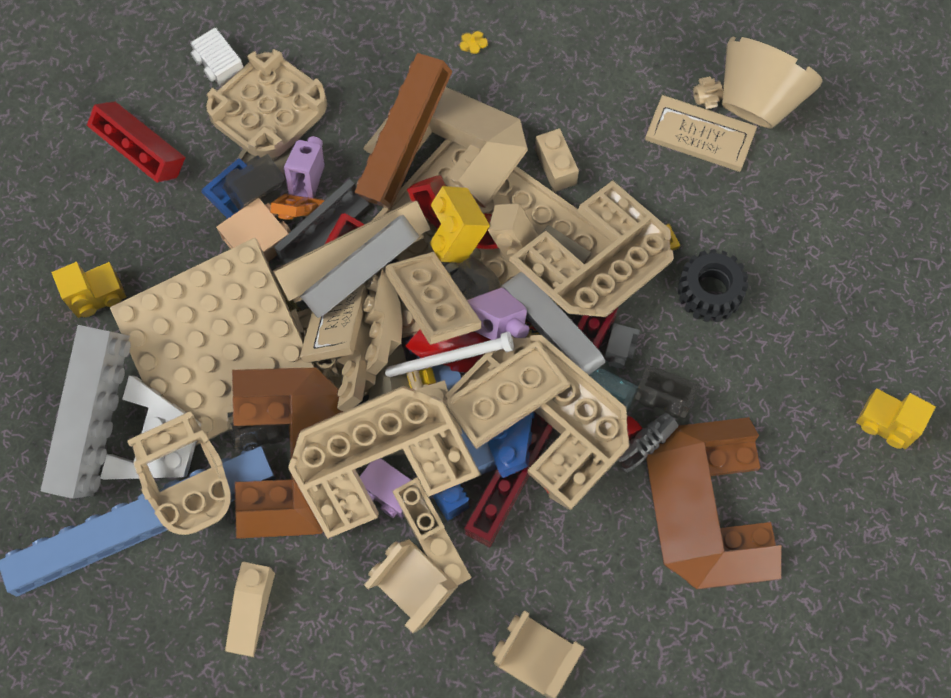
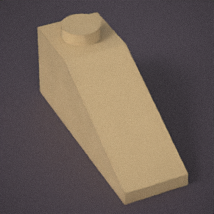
[225,562,275,657]

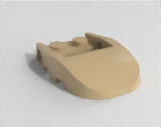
[128,412,231,535]

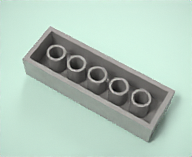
[41,325,131,499]

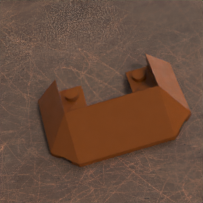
[232,368,343,539]
[646,417,781,590]

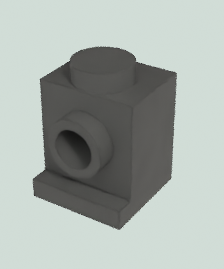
[604,323,640,368]

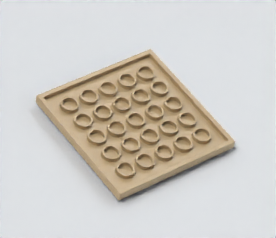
[110,238,316,446]

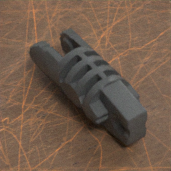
[617,413,679,473]

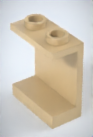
[364,539,458,633]
[492,611,584,698]

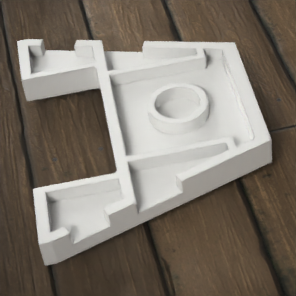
[101,376,202,479]

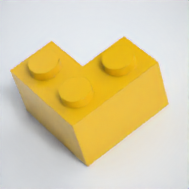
[430,186,490,263]
[51,262,126,318]
[856,388,936,450]

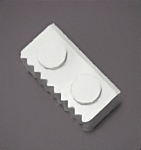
[190,27,243,87]

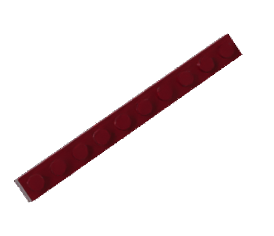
[465,307,618,548]

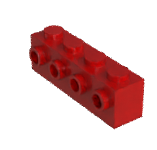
[87,101,186,183]

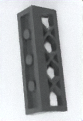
[274,179,370,264]

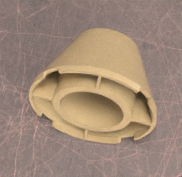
[722,37,823,128]

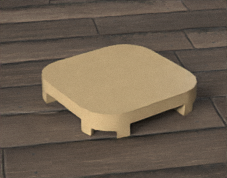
[206,50,327,159]

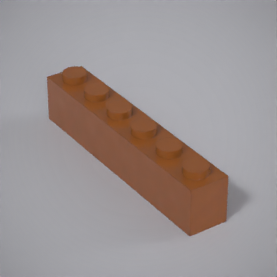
[355,53,453,210]

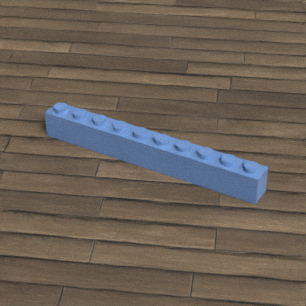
[0,446,276,596]

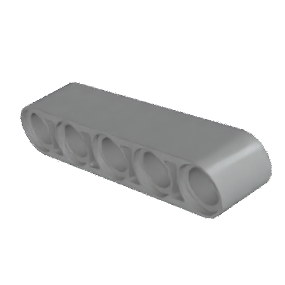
[300,214,419,318]
[501,271,605,375]

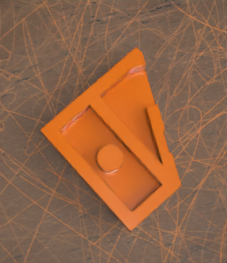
[270,194,325,219]

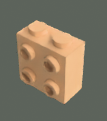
[216,197,291,262]

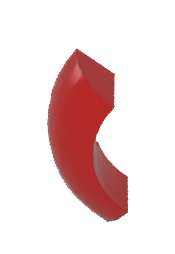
[407,175,498,249]
[406,329,490,373]

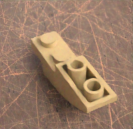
[363,266,402,375]
[336,311,376,412]
[392,478,471,586]

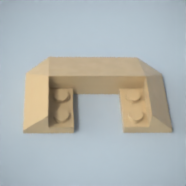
[364,87,528,208]
[509,181,674,317]
[444,335,629,510]
[288,386,480,538]

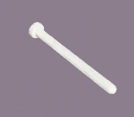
[385,332,514,377]

